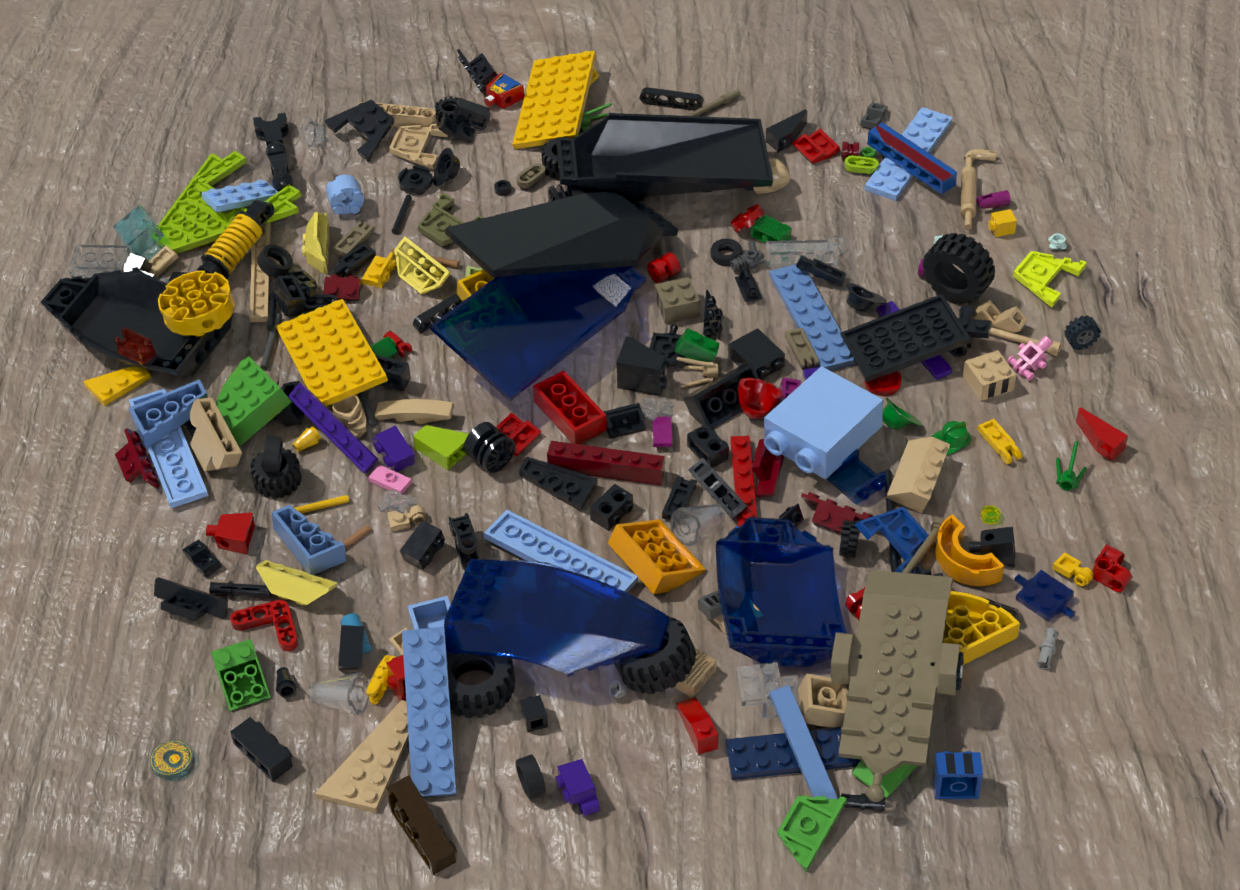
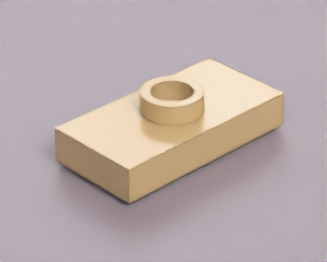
[149,246,179,278]

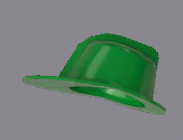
[882,398,922,429]
[931,421,971,455]

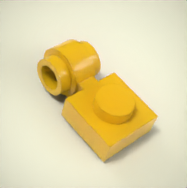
[1052,552,1093,586]

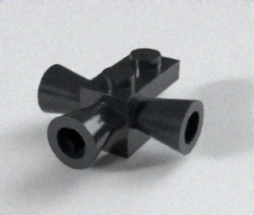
[949,306,992,357]

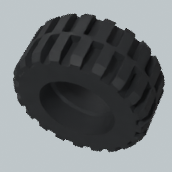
[922,233,995,304]
[612,615,696,694]
[446,637,515,718]

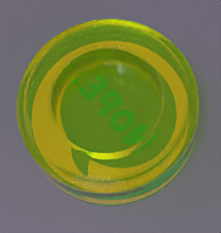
[980,505,1001,525]

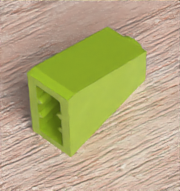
[413,425,469,470]

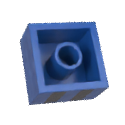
[933,751,983,799]

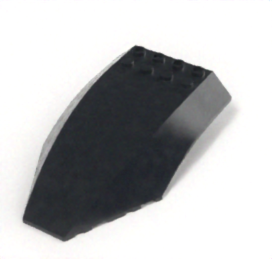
[41,267,233,377]

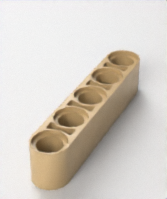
[357,102,437,127]

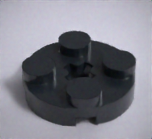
[398,165,433,195]

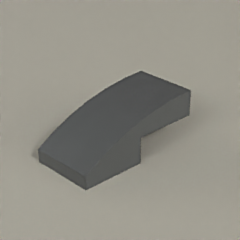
[860,102,888,129]

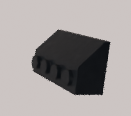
[683,363,760,429]

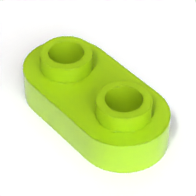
[844,156,879,174]

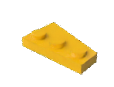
[83,366,151,406]

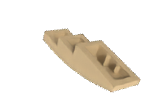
[375,399,454,425]

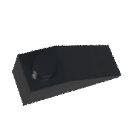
[765,109,808,152]

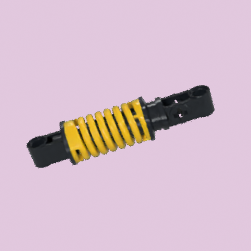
[197,200,274,279]

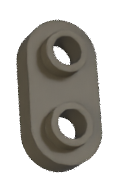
[516,163,546,189]

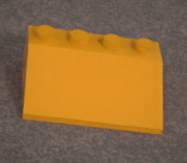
[608,519,706,594]

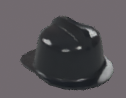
[433,148,460,186]
[846,283,887,311]

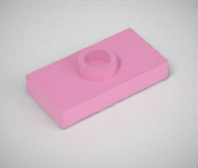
[368,464,412,496]

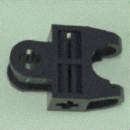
[448,513,480,572]

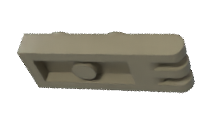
[333,221,375,257]
[785,328,819,369]

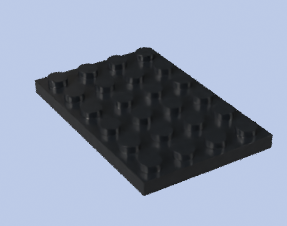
[840,294,971,383]

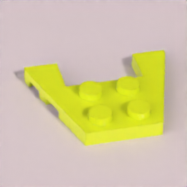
[1013,251,1087,307]

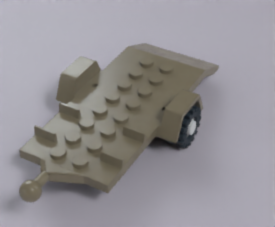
[830,570,964,802]

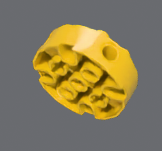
[158,271,235,336]

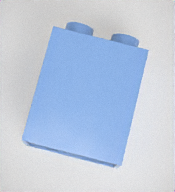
[764,366,883,479]

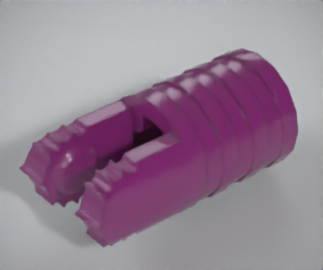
[976,190,1011,209]

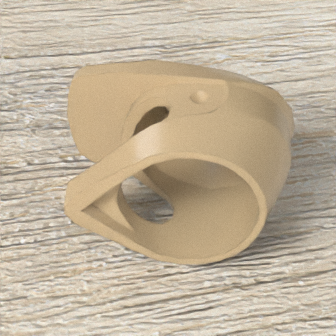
[753,158,791,194]
[332,395,367,438]

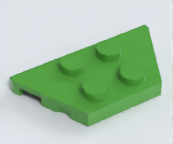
[777,796,847,872]

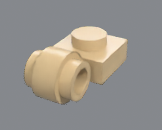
[387,505,426,532]

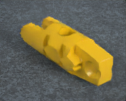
[366,655,396,705]

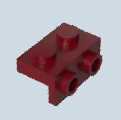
[323,275,363,301]

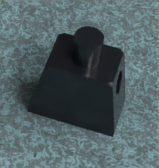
[969,527,1016,567]

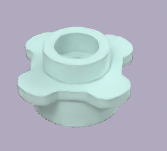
[1048,233,1067,250]

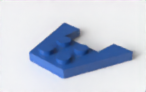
[855,507,929,574]

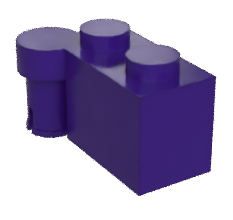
[372,425,415,472]

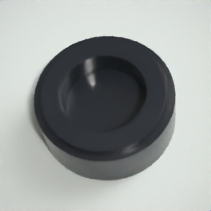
[494,180,512,196]

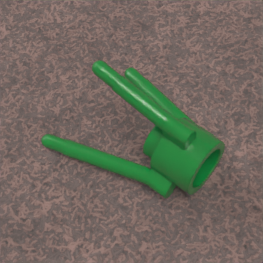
[1056,441,1087,491]

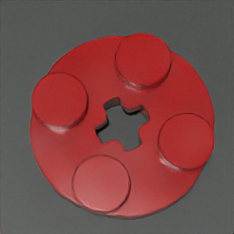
[730,204,765,233]

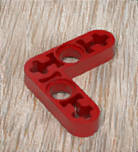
[230,600,298,652]

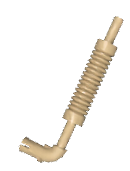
[961,148,996,230]

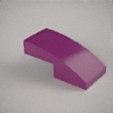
[652,416,672,447]

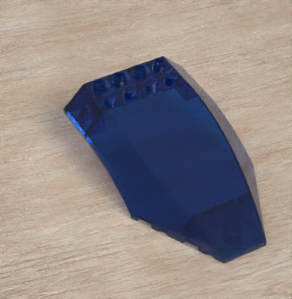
[444,558,669,677]

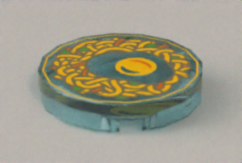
[150,740,194,780]

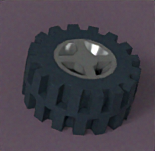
[1064,315,1101,350]

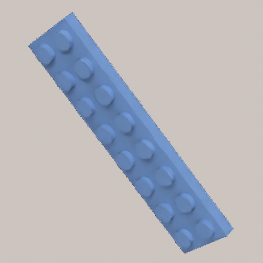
[769,264,855,371]
[402,627,457,798]

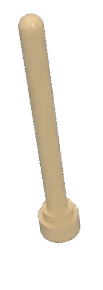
[990,327,1062,357]

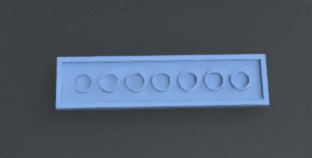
[865,107,953,201]
[129,389,208,508]
[484,510,638,604]

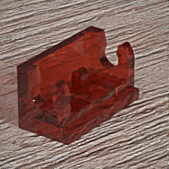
[115,327,156,365]

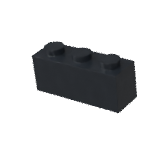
[230,717,293,782]

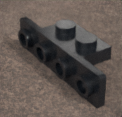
[457,49,497,93]
[154,577,228,621]

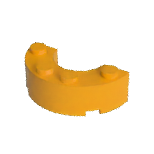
[936,514,1004,586]

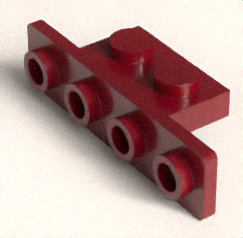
[115,428,160,488]
[751,439,784,498]
[801,492,874,533]

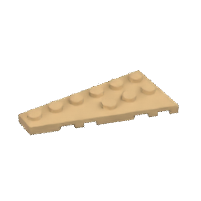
[315,700,409,813]

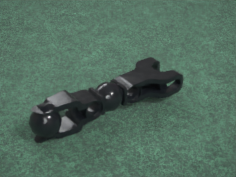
[253,112,293,192]

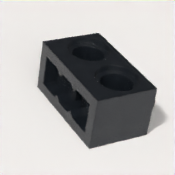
[375,355,411,391]
[687,424,729,468]
[590,484,634,531]

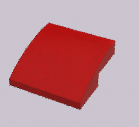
[792,128,841,163]
[496,412,542,456]

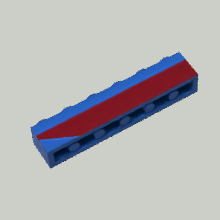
[867,122,958,194]

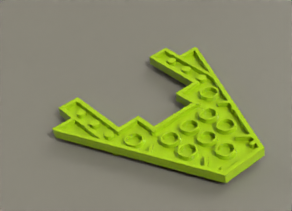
[150,151,302,254]

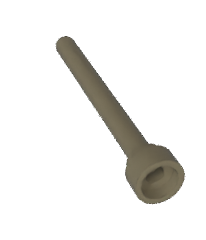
[902,518,945,573]

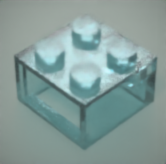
[113,205,164,256]

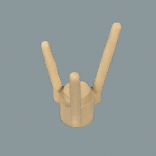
[677,357,718,389]

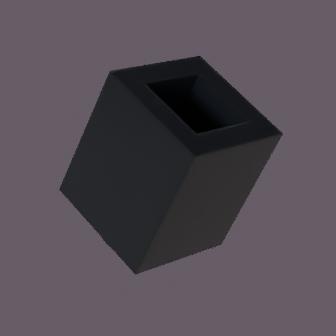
[520,695,548,732]

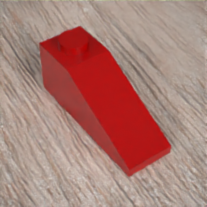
[1076,407,1128,461]
[676,697,718,755]

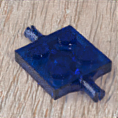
[1014,570,1076,622]

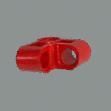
[1092,544,1133,592]

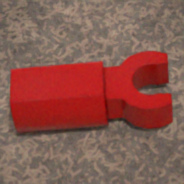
[383,330,412,358]

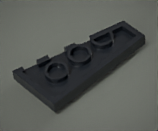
[519,456,598,511]

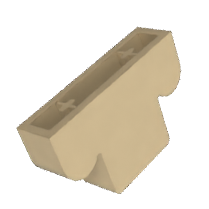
[190,397,242,471]

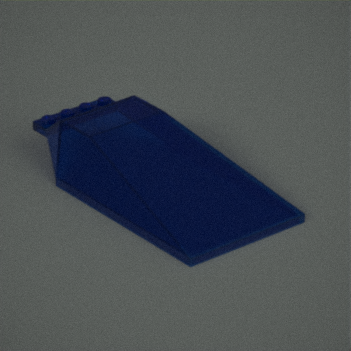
[430,266,647,402]

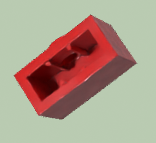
[387,655,406,701]

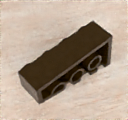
[386,775,457,875]

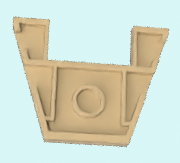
[389,123,448,170]

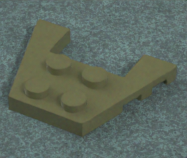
[418,192,484,247]

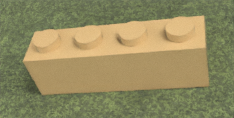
[886,437,950,513]

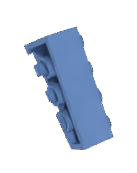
[129,379,208,448]
[272,505,346,575]

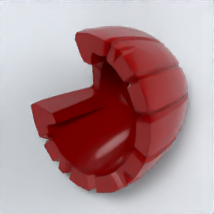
[738,378,782,419]

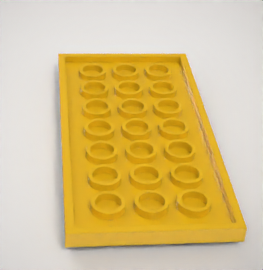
[512,50,597,149]
[276,299,388,407]

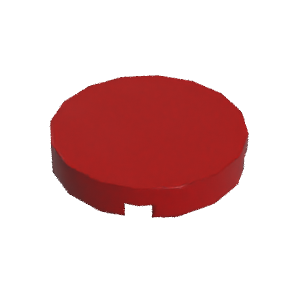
[864,371,902,396]

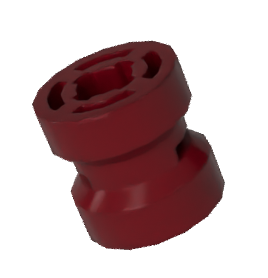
[841,141,860,159]

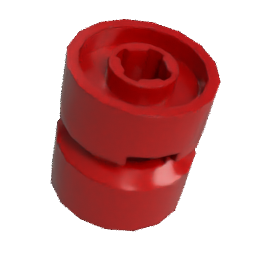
[647,252,681,284]

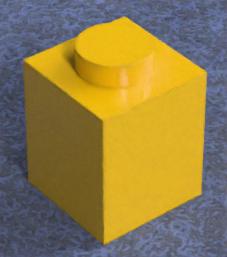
[988,209,1017,237]

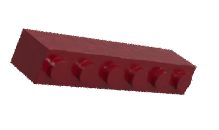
[547,441,665,486]

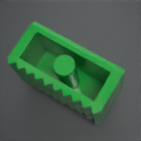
[750,214,792,251]
[675,328,720,362]

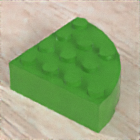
[216,356,292,447]

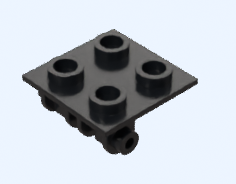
[703,289,723,340]

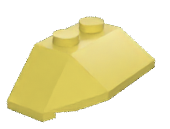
[302,212,330,274]
[394,236,451,295]
[256,560,338,605]

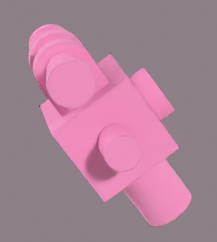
[1007,336,1053,381]

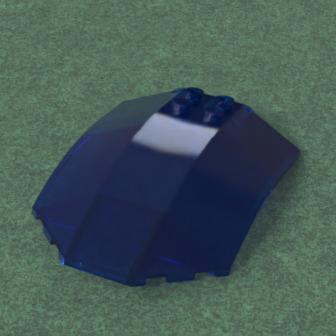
[716,517,847,667]

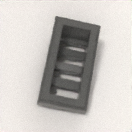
[698,586,743,620]

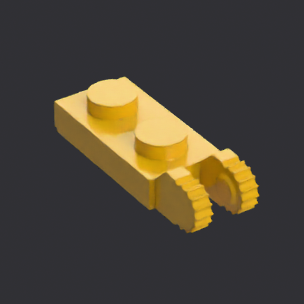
[977,419,1023,465]

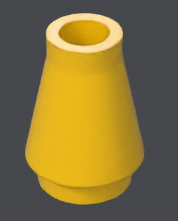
[292,426,321,453]

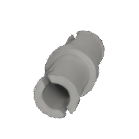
[1037,628,1059,669]

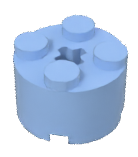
[326,175,364,214]

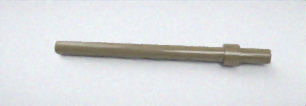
[686,89,741,116]

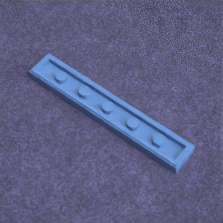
[769,685,838,799]

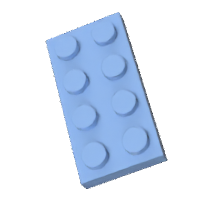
[202,180,278,212]

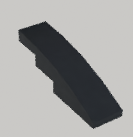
[688,457,748,520]

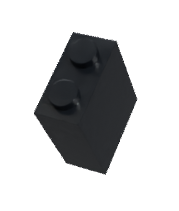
[728,328,785,379]

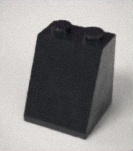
[616,336,668,396]

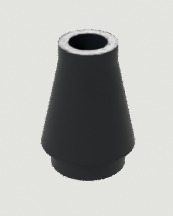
[276,667,297,698]

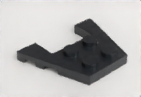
[324,99,395,162]

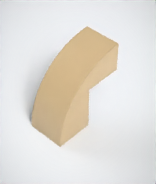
[975,300,1028,333]

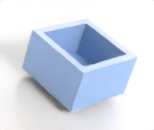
[408,596,459,645]

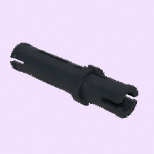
[209,581,272,598]

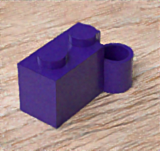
[555,759,600,817]

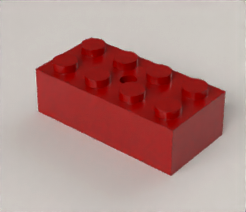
[532,370,607,444]

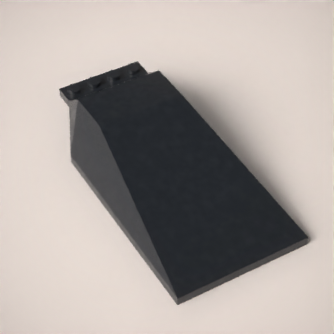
[556,113,773,198]
[445,191,678,277]

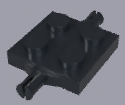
[649,325,686,368]

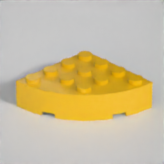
[943,591,1020,665]

